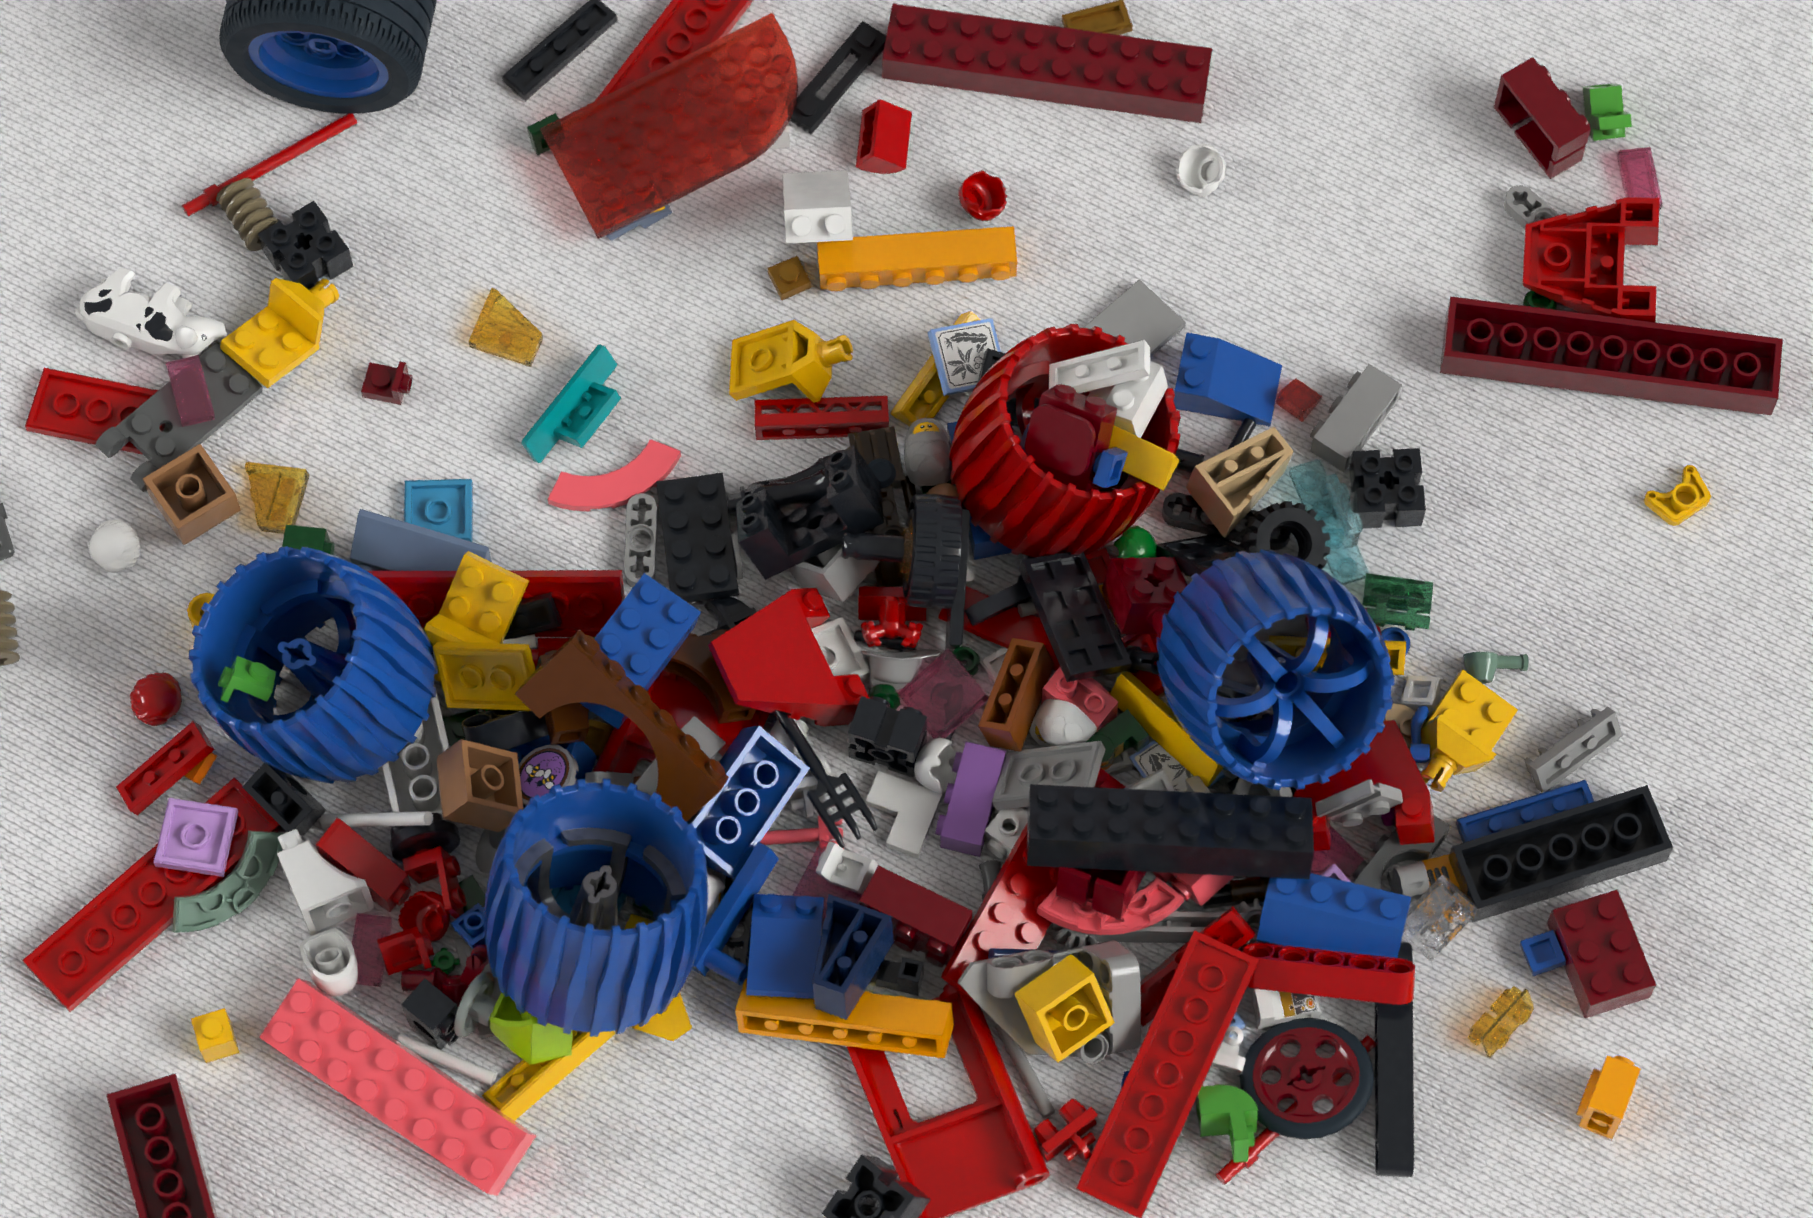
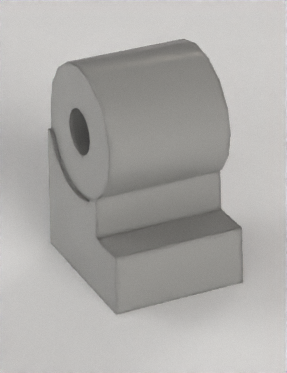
[1387,861,1430,905]

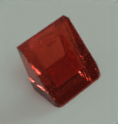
[1276,378,1323,422]

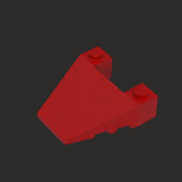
[1523,197,1660,322]
[708,588,869,727]
[1293,720,1435,851]

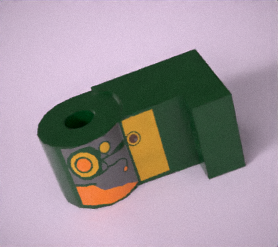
[1086,709,1149,771]

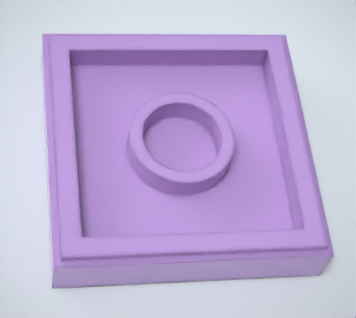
[154,798,238,877]

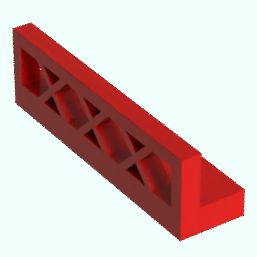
[755,395,889,440]

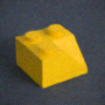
[1014,954,1115,1062]

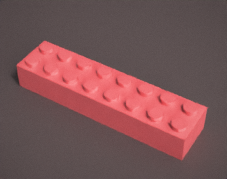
[259,978,537,1196]

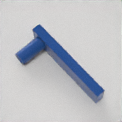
[692,842,779,985]

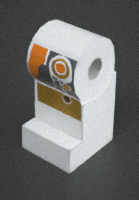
[1251,989,1322,1030]

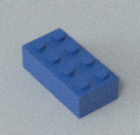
[579,573,701,729]

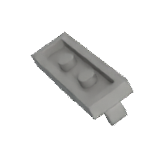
[1524,707,1622,793]

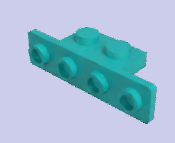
[521,344,621,463]

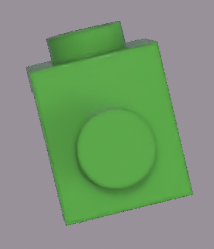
[218,656,276,703]

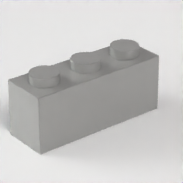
[1310,364,1402,473]

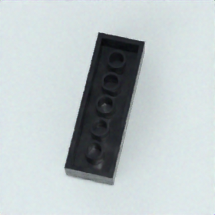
[1448,785,1673,923]

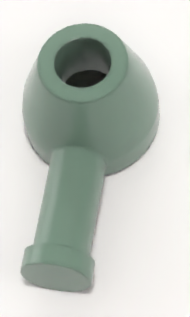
[1463,652,1529,684]

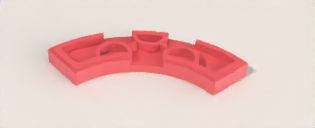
[548,439,681,512]
[1037,877,1185,935]

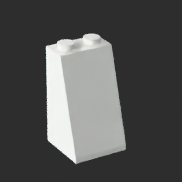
[782,170,853,244]

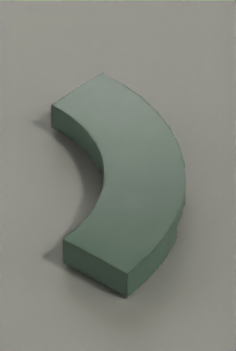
[172,831,285,932]

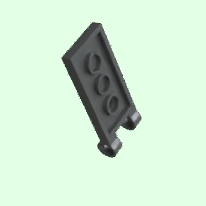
[95,342,263,492]

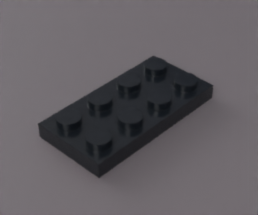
[656,473,739,602]
[1157,533,1252,577]
[1018,551,1132,682]

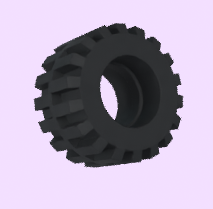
[1238,501,1331,569]

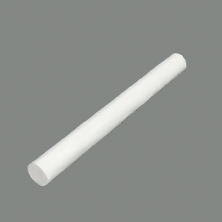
[320,811,433,828]

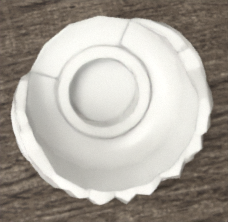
[1176,144,1226,196]
[89,520,141,573]

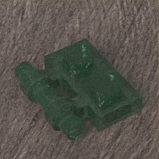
[1362,573,1433,631]

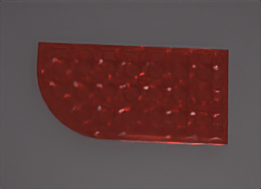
[540,13,798,239]

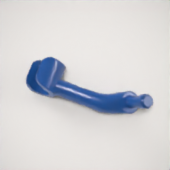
[1410,706,1430,763]

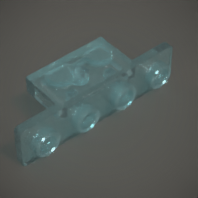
[1289,459,1369,585]

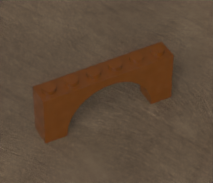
[515,629,729,822]
[535,629,756,745]

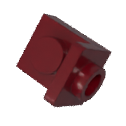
[361,361,413,405]

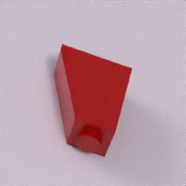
[316,818,411,912]

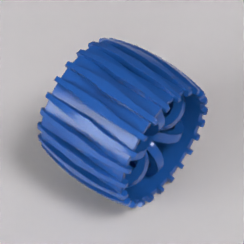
[188,547,438,784]
[1156,550,1395,790]

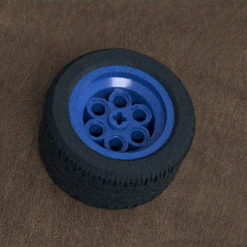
[219,0,436,114]

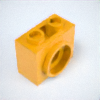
[1576,1055,1641,1139]

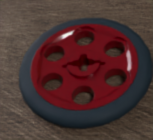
[1239,1018,1374,1140]

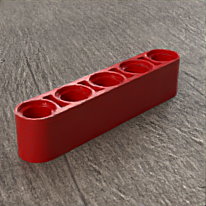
[1243,943,1415,1005]

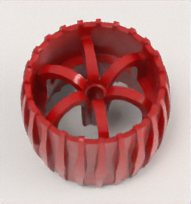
[949,324,1181,558]

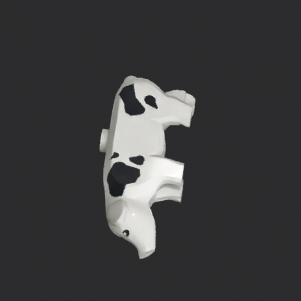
[75,267,228,361]

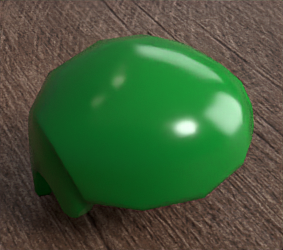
[1113,526,1157,558]

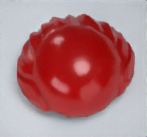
[958,171,1007,221]
[130,672,182,726]
[398,891,450,943]

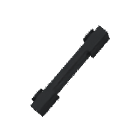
[788,21,886,135]

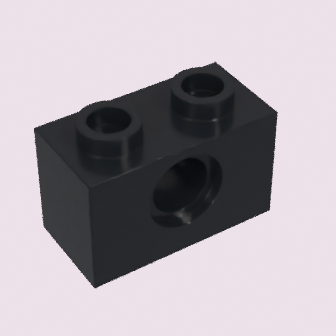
[243,762,326,835]
[401,978,459,1050]

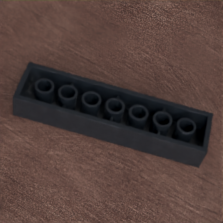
[1027,784,1314,879]

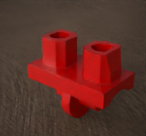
[1033,1098,1098,1163]

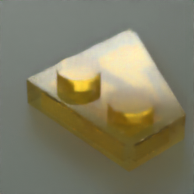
[468,288,543,367]
[245,462,310,534]

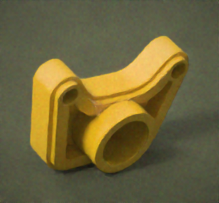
[1644,465,1711,526]

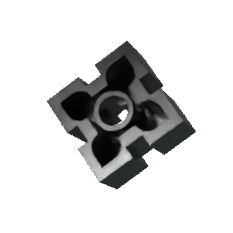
[258,201,353,290]
[1349,448,1426,529]
[848,696,927,778]
[821,1155,931,1218]

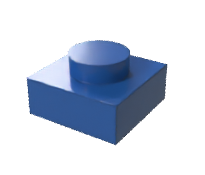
[1093,447,1128,488]
[1520,930,1566,977]

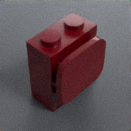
[1025,384,1118,491]

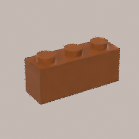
[978,638,1054,752]

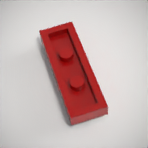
[116,721,215,815]

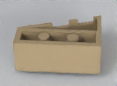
[1186,427,1294,538]

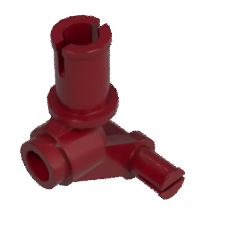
[401,943,489,1007]

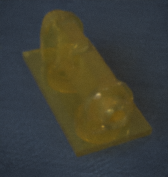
[1468,986,1534,1058]

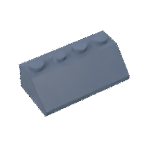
[350,509,492,571]

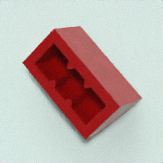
[856,99,912,174]

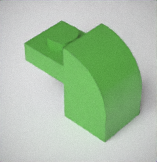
[1582,83,1632,141]
[1196,1085,1258,1163]

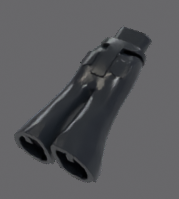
[727,455,831,513]

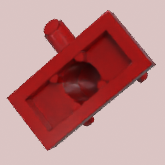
[858,586,927,648]

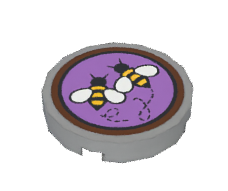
[519,745,579,807]

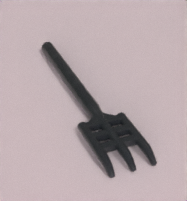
[773,710,878,848]

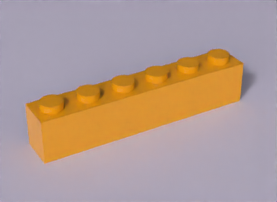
[817,226,1017,292]
[735,978,954,1058]

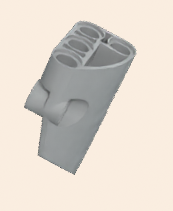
[958,940,1141,1064]

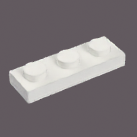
[1049,340,1150,393]

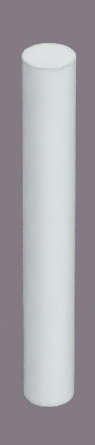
[397,1033,497,1086]

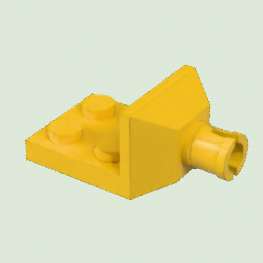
[220,278,339,388]
[729,320,853,403]
[424,551,529,682]
[1421,670,1518,792]

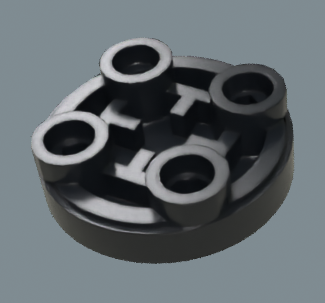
[390,813,461,862]

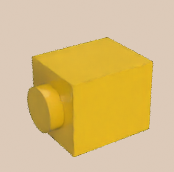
[191,1008,240,1063]

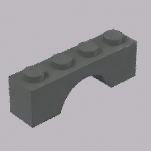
[1352,815,1450,890]

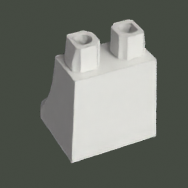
[277,829,375,936]

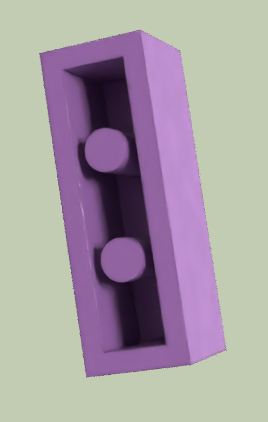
[935,742,1006,857]

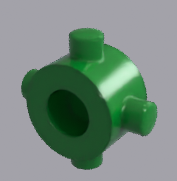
[430,948,460,975]

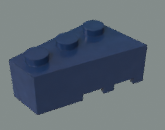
[812,894,894,1020]

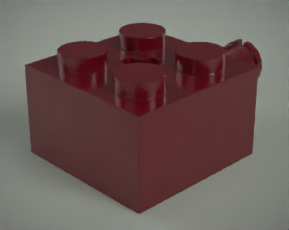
[1102,557,1187,638]

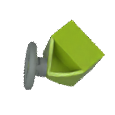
[454,972,573,1065]

